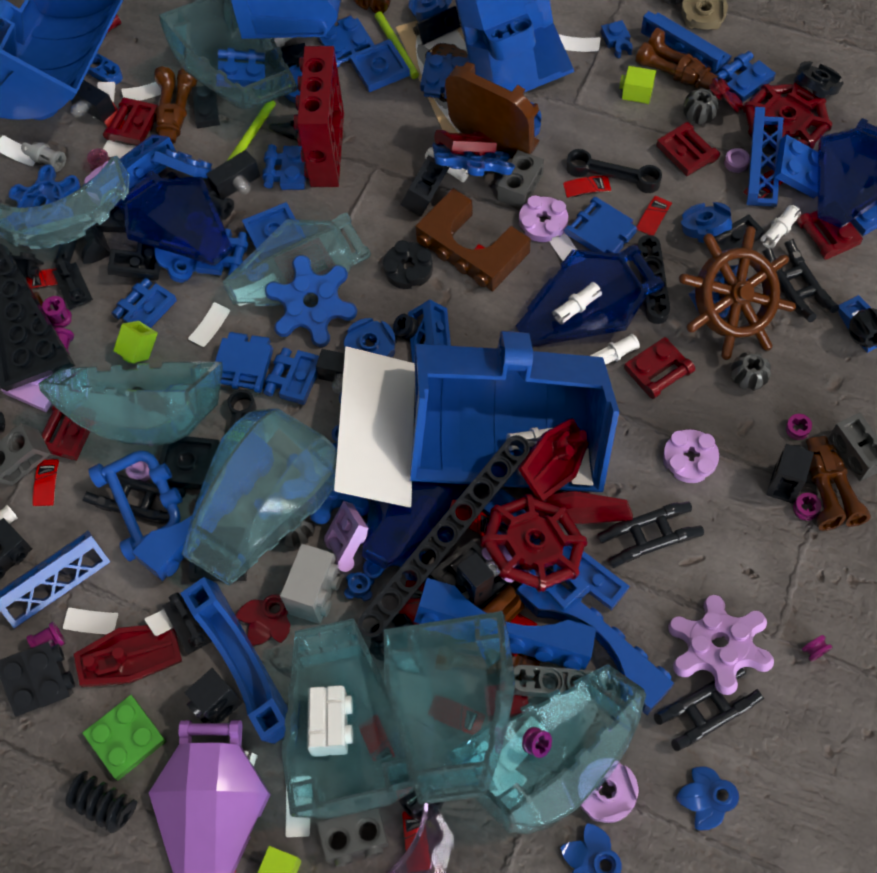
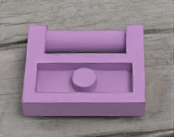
[324,501,369,572]

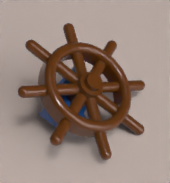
[679,226,796,360]

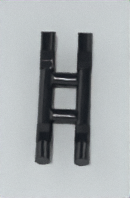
[762,239,839,322]
[82,474,186,523]
[597,501,704,568]
[654,668,765,751]

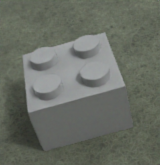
[280,544,342,624]

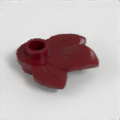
[708,77,743,113]
[236,594,291,645]

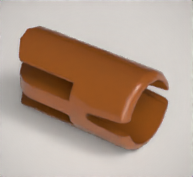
[482,585,525,622]

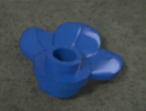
[154,238,199,283]
[676,766,739,831]
[561,823,622,873]

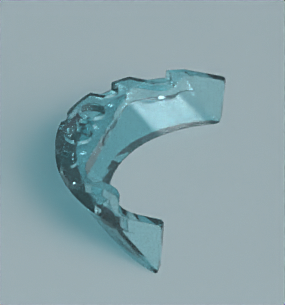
[0,156,130,249]

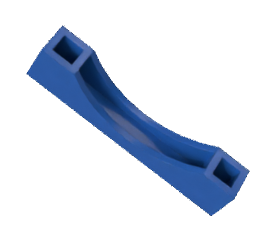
[132,431,275,581]
[517,570,674,716]
[180,577,299,744]
[414,578,596,670]

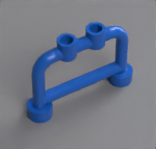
[88,450,183,561]

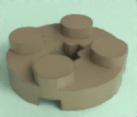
[681,0,728,30]

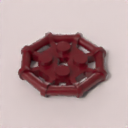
[743,82,832,152]
[481,494,588,592]

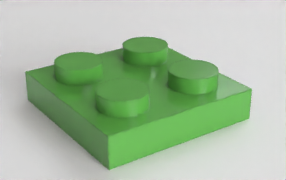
[83,695,167,781]

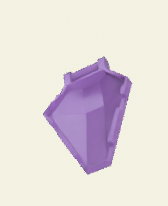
[149,720,271,873]

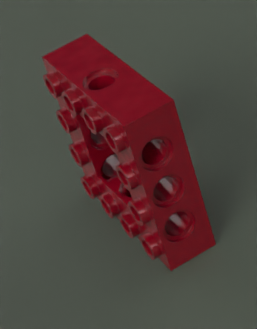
[294,46,345,187]

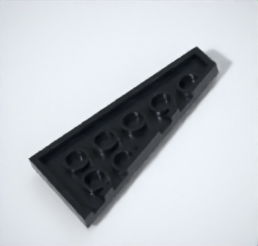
[0,244,75,391]

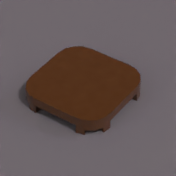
[445,62,540,159]

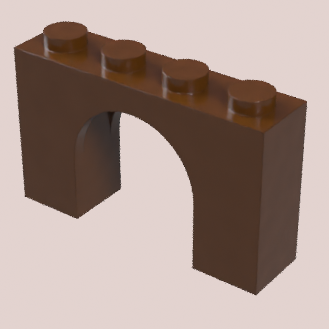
[415,188,531,292]

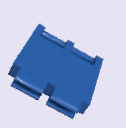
[318,15,375,68]
[420,52,470,99]
[564,197,637,258]
[209,332,273,393]

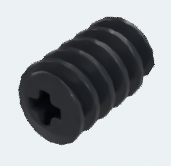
[65,771,138,833]

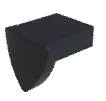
[80,221,111,264]

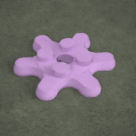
[668,595,774,695]

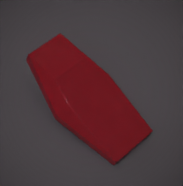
[518,418,589,501]
[535,491,633,524]
[74,625,182,687]

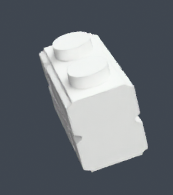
[307,686,353,757]

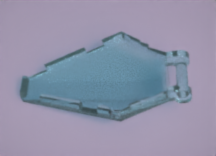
[223,213,371,306]

